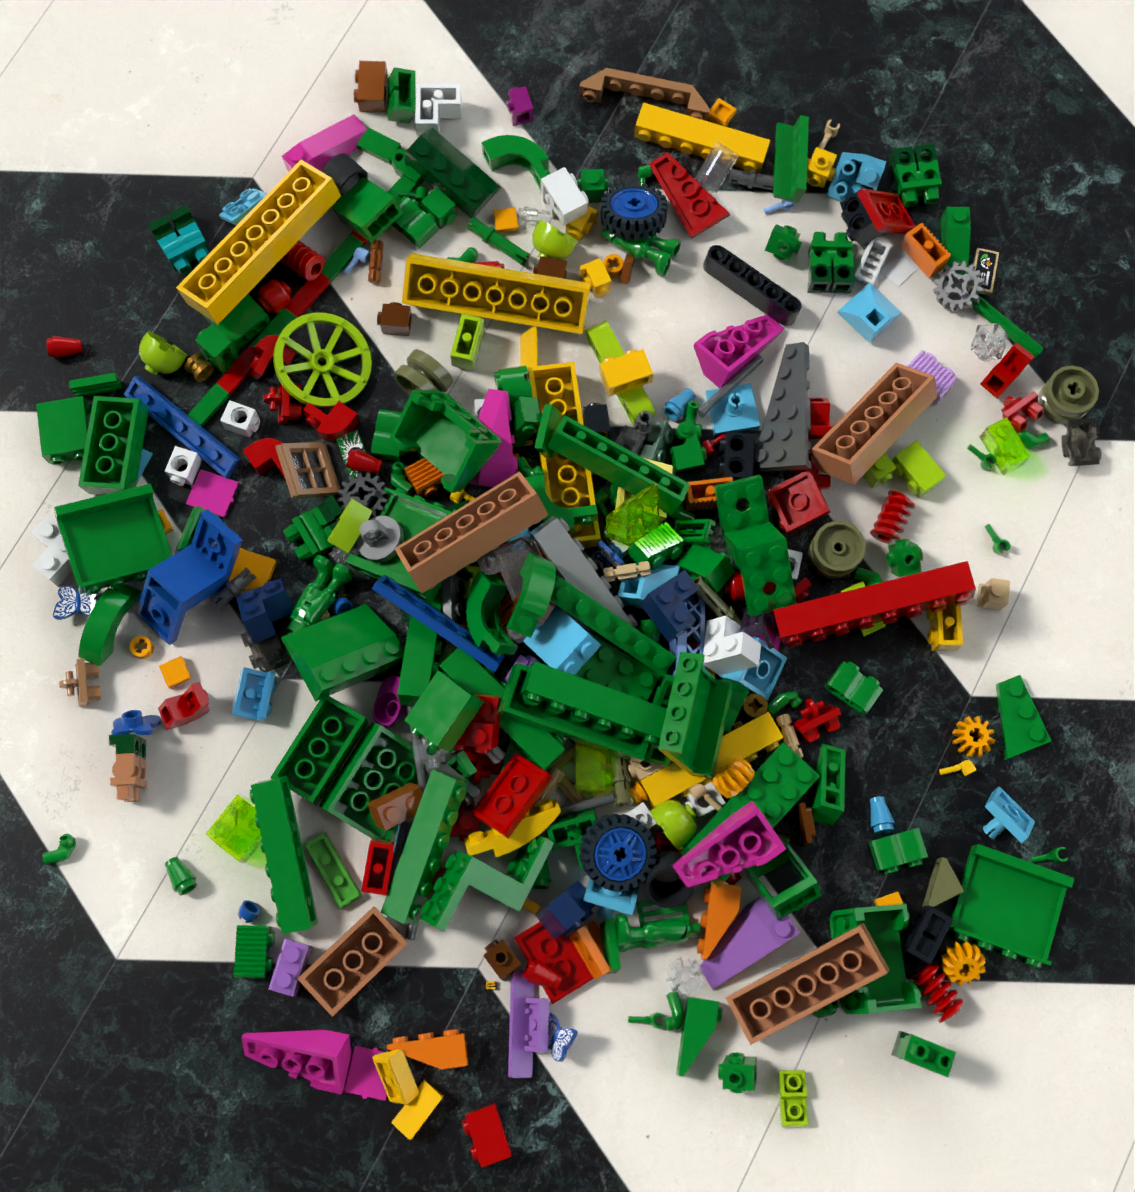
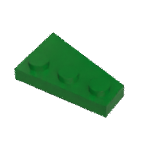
[996,675,1051,760]

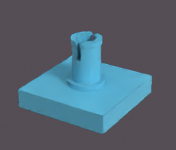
[705,383,760,436]
[983,786,1035,843]
[583,878,640,921]

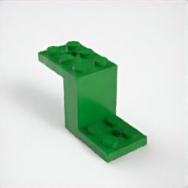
[714,475,797,617]
[420,836,554,931]

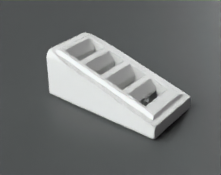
[854,238,892,286]

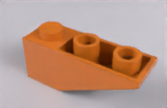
[697,882,741,960]
[387,1029,469,1069]

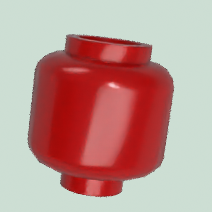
[257,280,292,314]
[723,570,746,602]

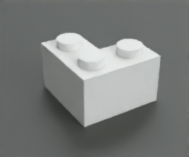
[415,84,462,138]
[541,167,589,226]
[31,515,72,587]
[703,616,761,676]

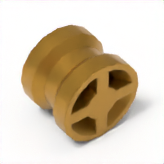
[184,353,214,382]
[741,693,768,720]

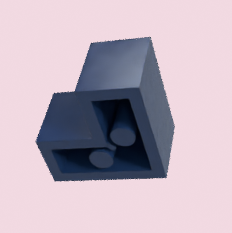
[640,570,699,643]
[236,578,294,644]
[535,880,596,939]

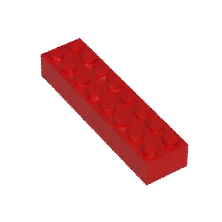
[773,561,976,648]

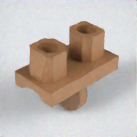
[59,659,101,707]

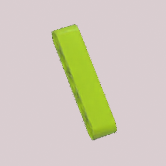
[584,320,656,425]

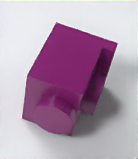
[506,86,534,126]

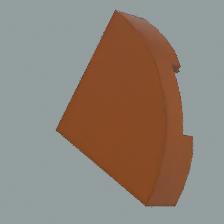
[620,254,635,284]

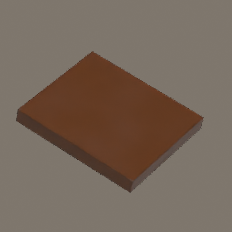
[795,803,816,847]

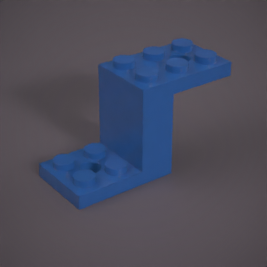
[136,509,243,645]

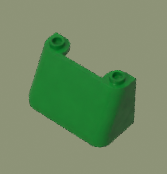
[390,390,502,493]
[830,904,921,1014]

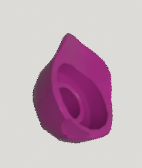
[372,676,408,728]

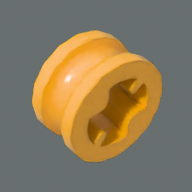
[603,254,623,277]
[129,635,154,659]
[629,781,648,806]

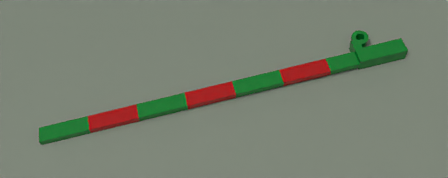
[188,149,425,427]

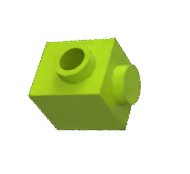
[863,453,897,488]

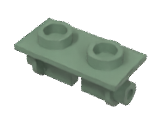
[640,420,674,463]

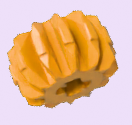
[952,716,995,758]
[712,756,755,799]
[941,941,986,986]

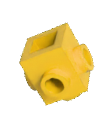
[807,147,837,188]

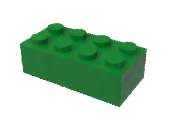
[78,396,149,495]
[575,627,661,701]
[270,696,369,806]

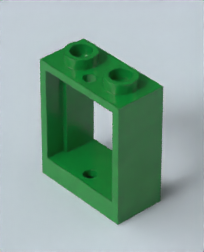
[745,840,821,921]

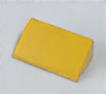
[520,327,538,378]
[372,1050,419,1105]
[391,1080,444,1140]

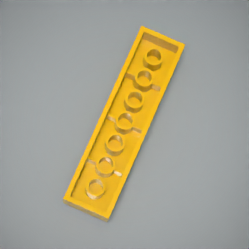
[176,160,341,325]
[402,253,591,334]
[528,362,601,549]

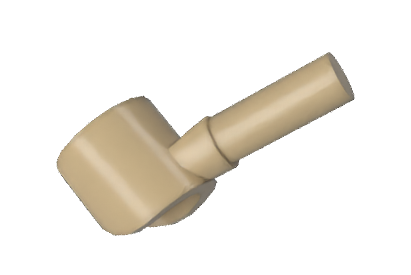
[818,120,840,149]
[689,784,722,811]

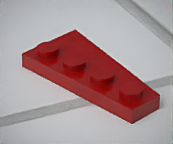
[649,152,730,239]

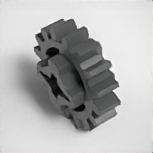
[337,472,389,521]

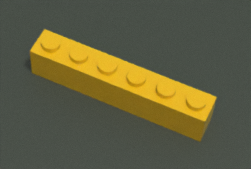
[634,103,770,174]
[639,712,783,809]

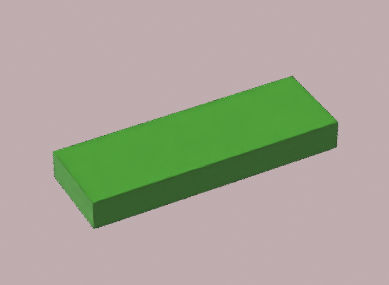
[303,832,363,910]

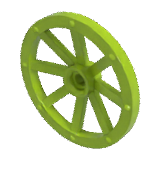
[273,313,371,408]

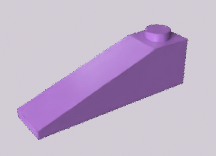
[698,893,799,989]

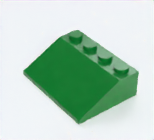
[281,604,404,702]
[319,722,432,841]

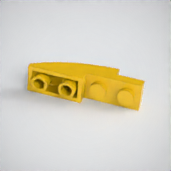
[464,799,561,858]

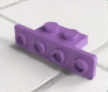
[508,972,550,1078]

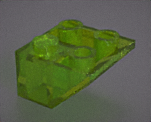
[606,483,660,546]
[205,794,262,864]

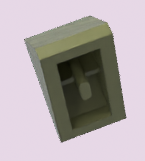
[923,857,964,907]

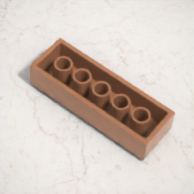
[812,363,937,485]
[394,472,548,593]
[726,923,890,1045]

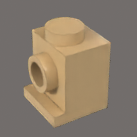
[977,578,1010,610]

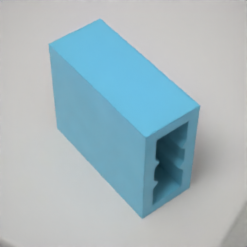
[523,605,601,675]

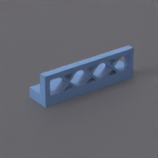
[669,593,705,676]

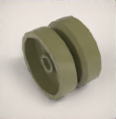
[393,349,453,396]
[1038,366,1099,425]
[808,521,865,580]

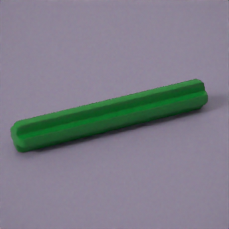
[972,294,1043,358]

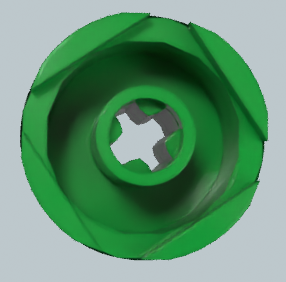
[494,365,532,408]

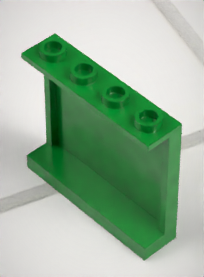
[54,484,172,595]
[346,488,456,602]
[658,652,734,778]
[947,844,1074,969]

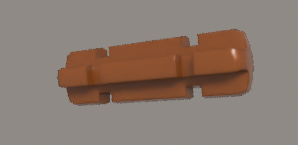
[368,240,384,284]

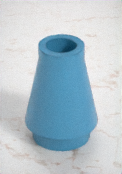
[663,388,696,421]
[870,796,895,835]

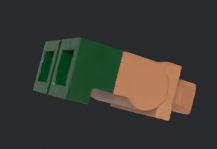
[109,734,147,802]

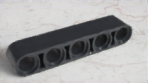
[703,245,802,326]

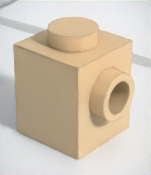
[626,760,666,783]

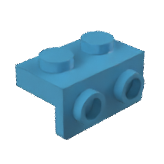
[231,667,277,722]

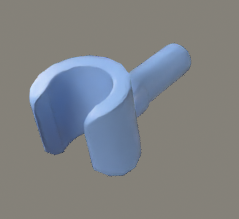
[764,199,794,214]
[343,247,370,275]

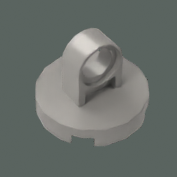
[357,516,404,563]

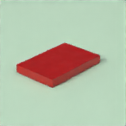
[857,188,916,235]
[471,753,553,839]
[514,922,594,1004]

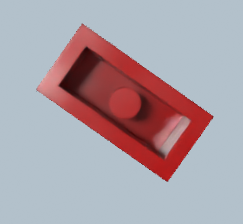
[361,838,395,896]
[462,1103,512,1168]

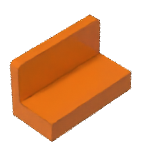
[569,921,611,980]

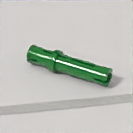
[467,217,530,266]

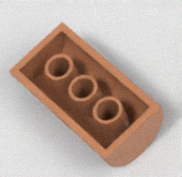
[297,906,408,1017]

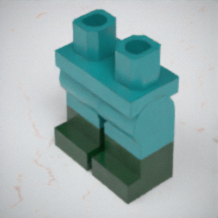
[147,205,211,276]

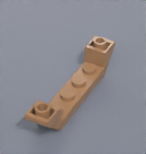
[579,68,710,121]

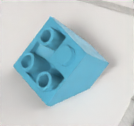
[827,152,886,201]
[219,188,267,225]
[837,283,902,343]
[618,562,681,609]

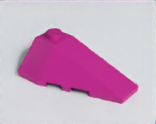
[282,114,367,171]
[693,315,784,389]
[469,389,518,487]
[672,801,786,888]
[242,1030,351,1095]

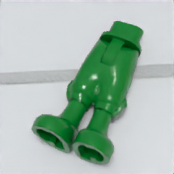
[601,228,681,277]
[287,555,354,633]
[615,914,700,952]

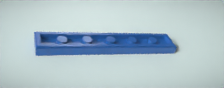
[124,376,241,479]
[372,575,505,672]

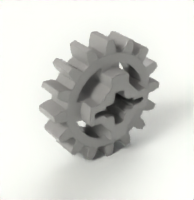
[933,261,984,312]

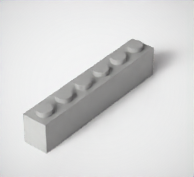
[530,516,638,649]

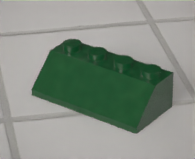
[404,128,501,219]

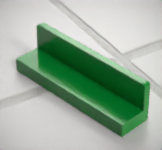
[773,115,809,203]

